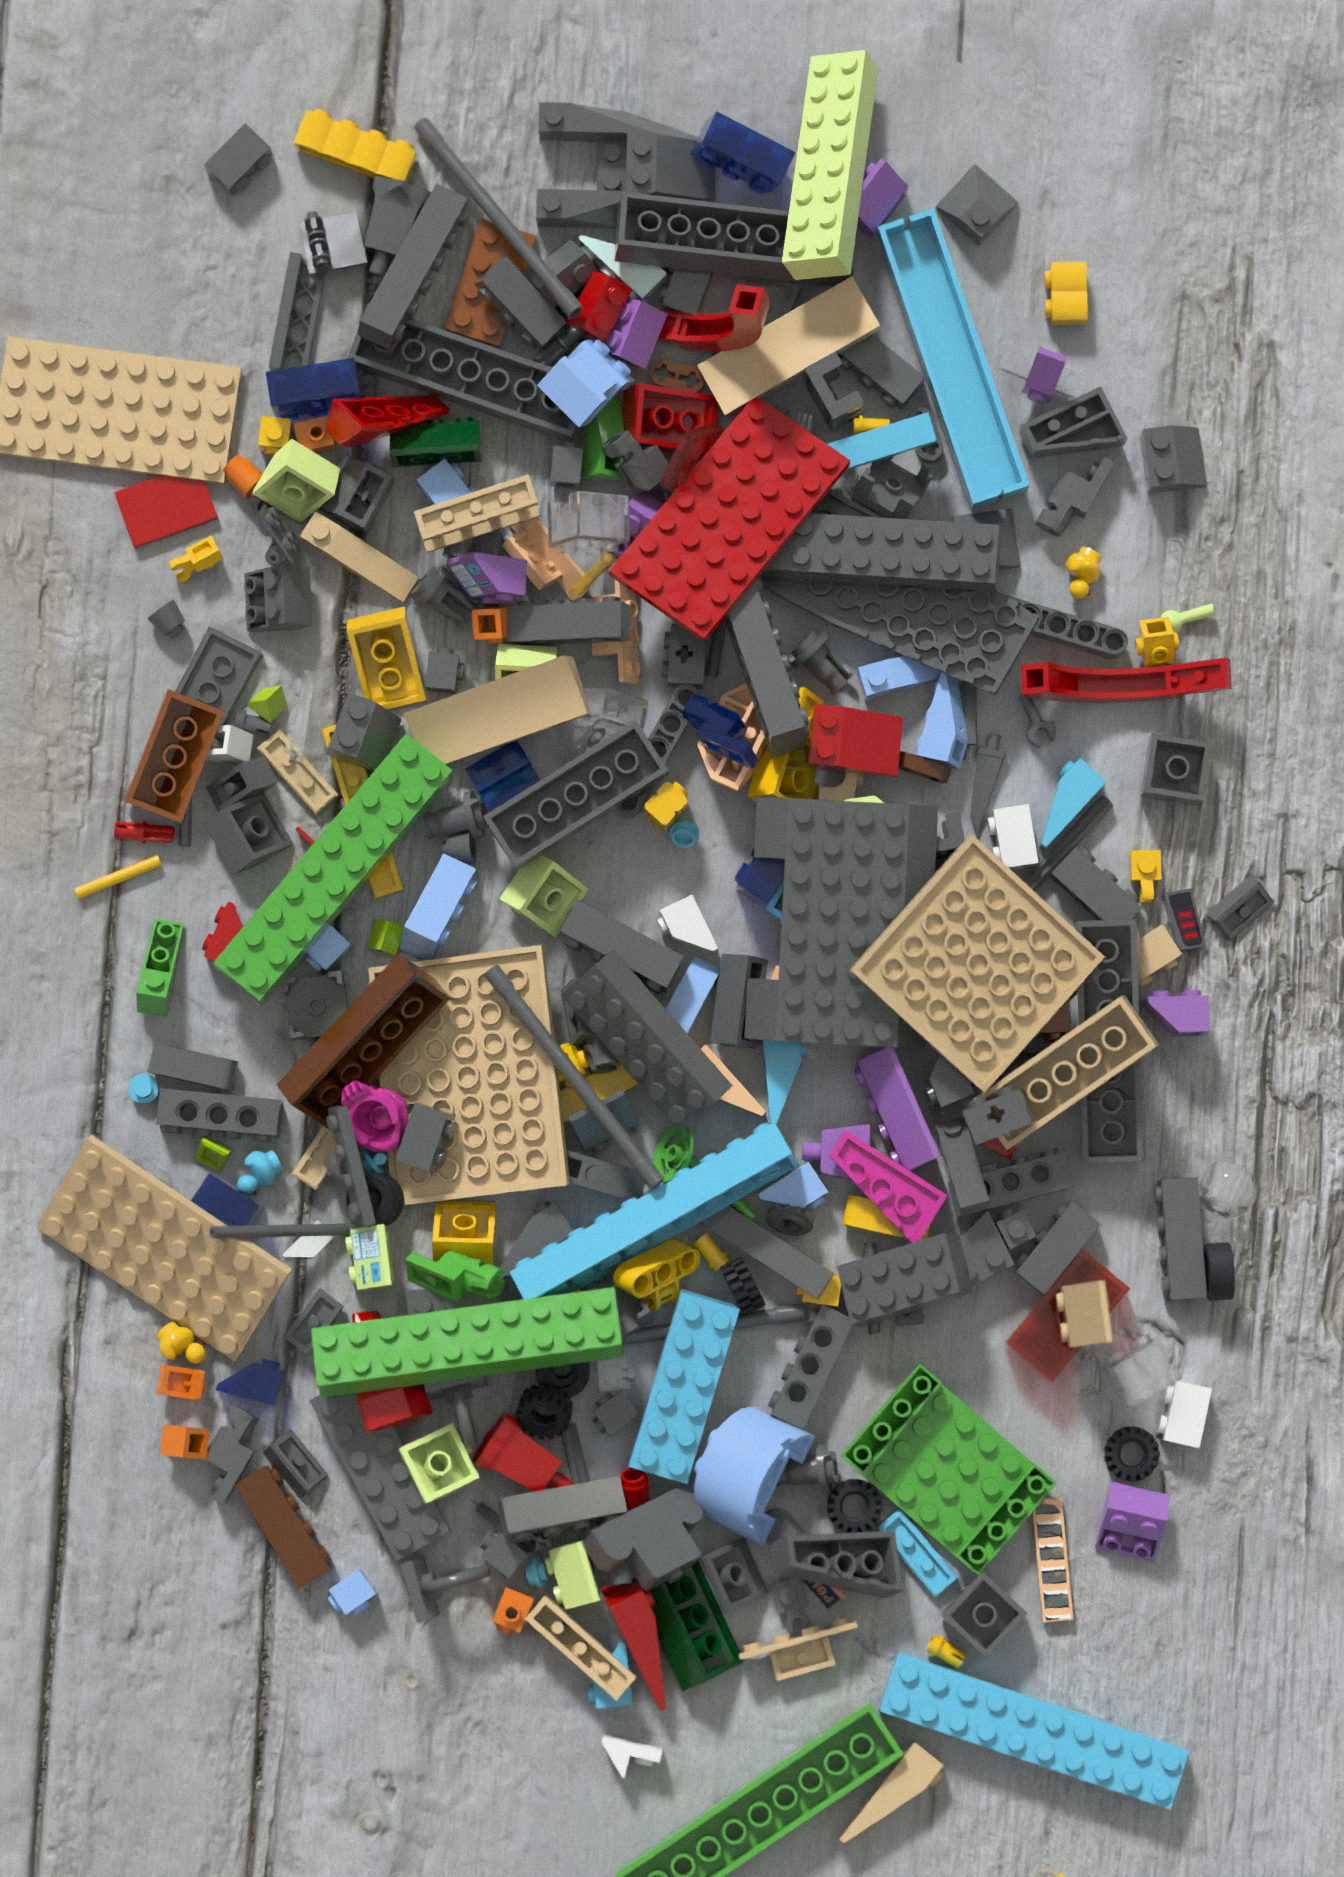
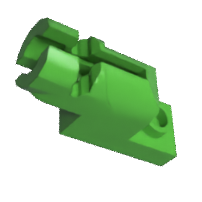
[405,1250,505,1302]

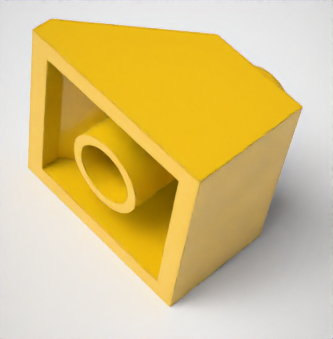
[432,1201,496,1265]

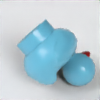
[237,1150,283,1196]

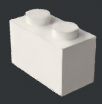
[987,804,1039,870]
[1157,1381,1212,1448]

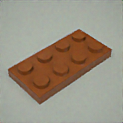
[444,218,537,348]

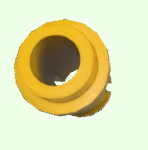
[852,415,890,435]
[693,1233,729,1272]
[925,1634,966,1669]

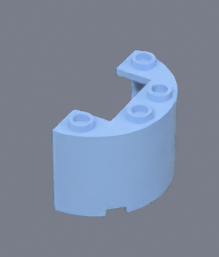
[694,1407,815,1546]

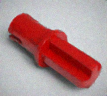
[114,821,175,844]

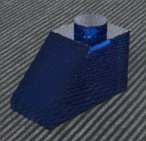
[215,1359,286,1406]

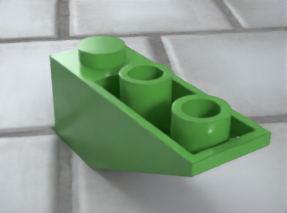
[581,395,625,483]
[136,919,184,1017]

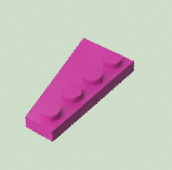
[829,1131,948,1243]

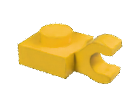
[169,536,224,583]
[1130,850,1162,903]

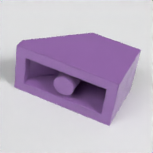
[1022,347,1067,404]

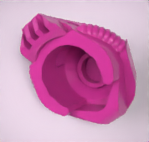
[341,1080,409,1152]

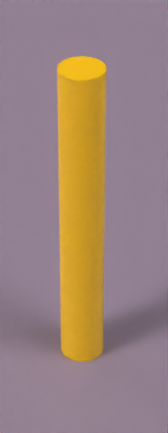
[74,855,162,899]

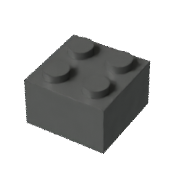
[1140,733,1212,806]
[940,1571,1028,1659]

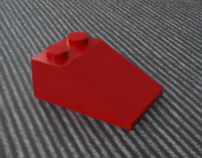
[622,383,718,455]
[808,704,903,777]

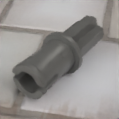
[535,326,588,366]

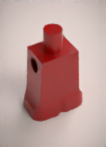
[472,1411,573,1492]

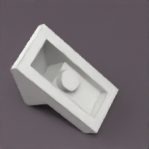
[602,1734,663,1779]

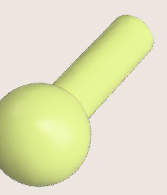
[1160,604,1216,633]

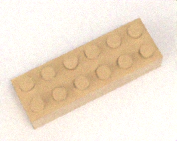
[973,995,1159,1150]

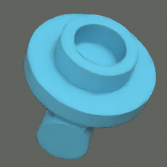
[362,1148,388,1173]

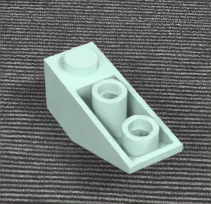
[578,235,667,302]

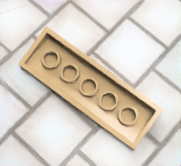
[697,276,882,418]
[403,655,591,765]

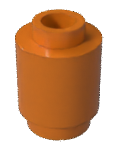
[223,454,263,499]

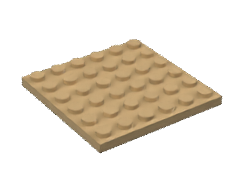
[849,834,1105,1093]

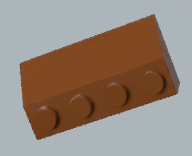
[124,688,225,823]

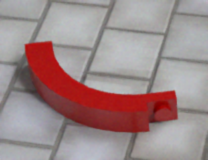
[657,285,770,352]

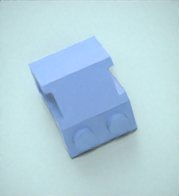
[537,339,635,427]

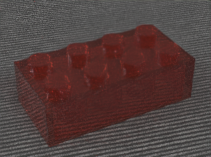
[1004,1249,1130,1382]

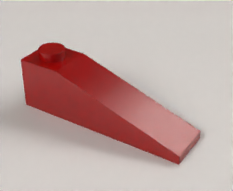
[326,395,449,447]
[352,1310,433,1432]
[600,1582,666,1711]

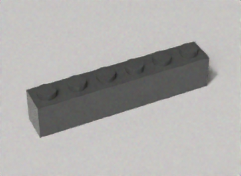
[358,183,470,350]

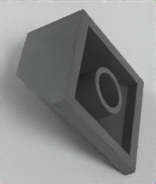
[935,164,1019,246]
[953,508,1020,570]

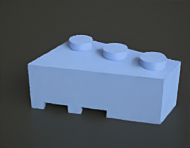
[399,854,477,961]

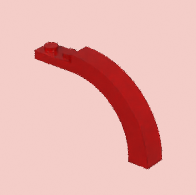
[1021,658,1232,703]

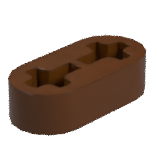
[649,360,704,393]
[898,751,952,784]

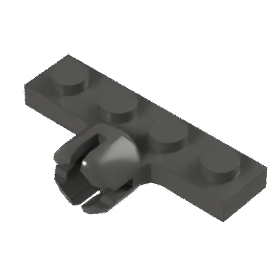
[324,1106,376,1227]

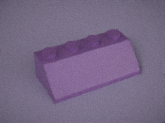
[854,1047,940,1171]

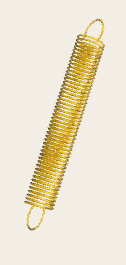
[567,551,616,600]

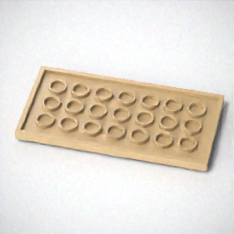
[0,336,242,485]
[36,1134,292,1362]

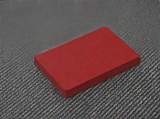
[114,475,219,549]

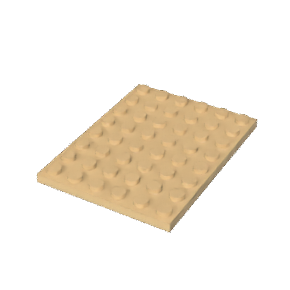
[368,945,570,1206]

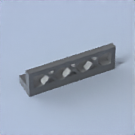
[269,252,326,379]

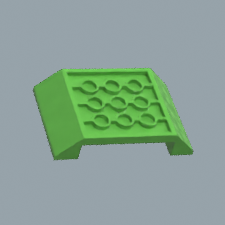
[840,1363,1057,1575]

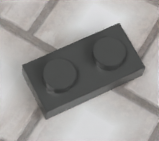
[283,1288,345,1355]

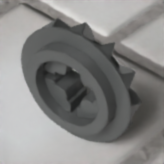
[766,1203,814,1236]

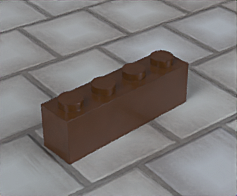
[235,1465,333,1589]

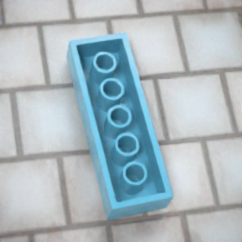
[628,1289,740,1484]

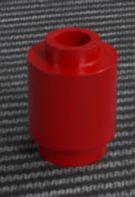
[620,1468,650,1512]

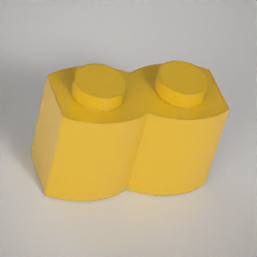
[1044,262,1088,326]

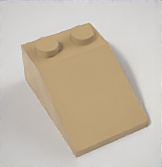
[1056,1280,1113,1348]

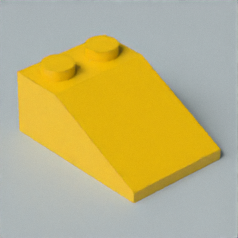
[347,607,426,709]

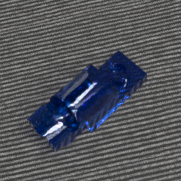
[683,694,759,769]

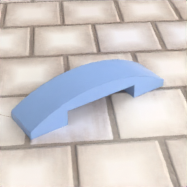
[666,956,719,1034]

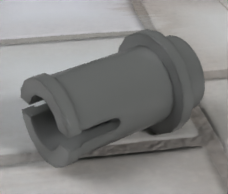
[234,710,272,739]

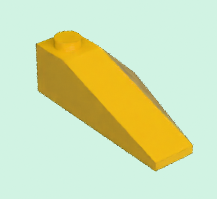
[747,687,823,803]

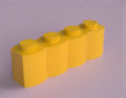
[294,109,417,182]

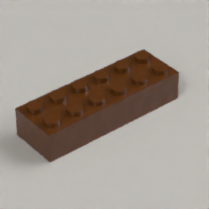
[276,954,451,1128]

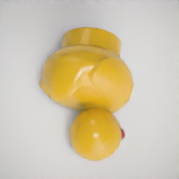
[1065,547,1102,599]
[156,1322,206,1364]

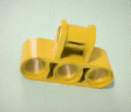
[613,1239,700,1313]

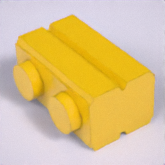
[644,781,689,832]

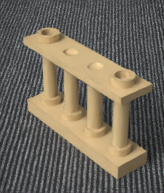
[414,474,540,553]

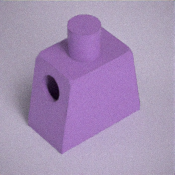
[802,1124,870,1181]

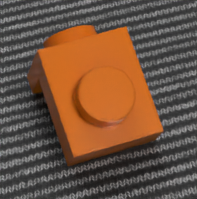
[156,1364,207,1401]

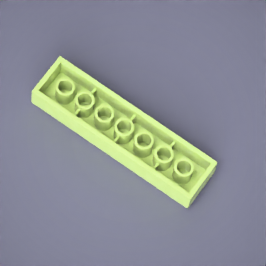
[782,50,878,280]

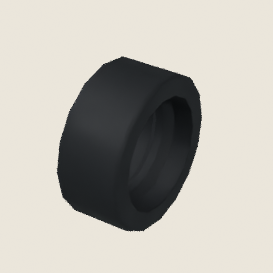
[1203,1242,1235,1301]

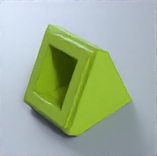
[247,685,287,723]
[367,919,404,956]
[194,1136,234,1173]

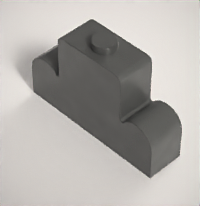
[582,1484,703,1591]

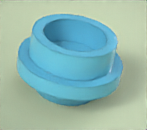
[669,820,700,848]
[128,1074,159,1104]
[525,1557,550,1588]

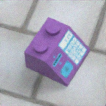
[446,552,527,606]

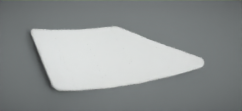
[283,1220,334,1257]

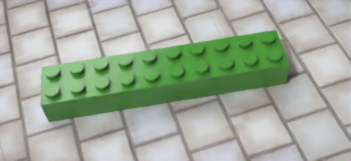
[213,733,454,1006]
[311,1287,624,1398]
[615,1701,904,1877]

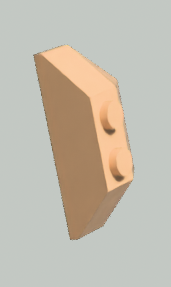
[697,684,767,792]

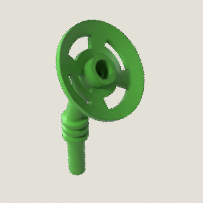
[652,1125,757,1221]

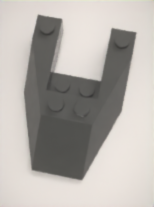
[536,102,716,229]

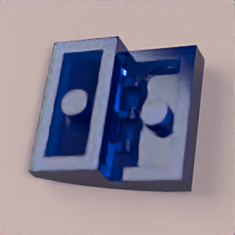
[465,741,541,812]

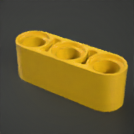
[842,1195,931,1240]

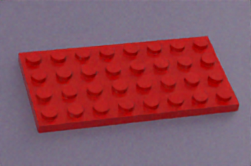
[609,396,850,643]

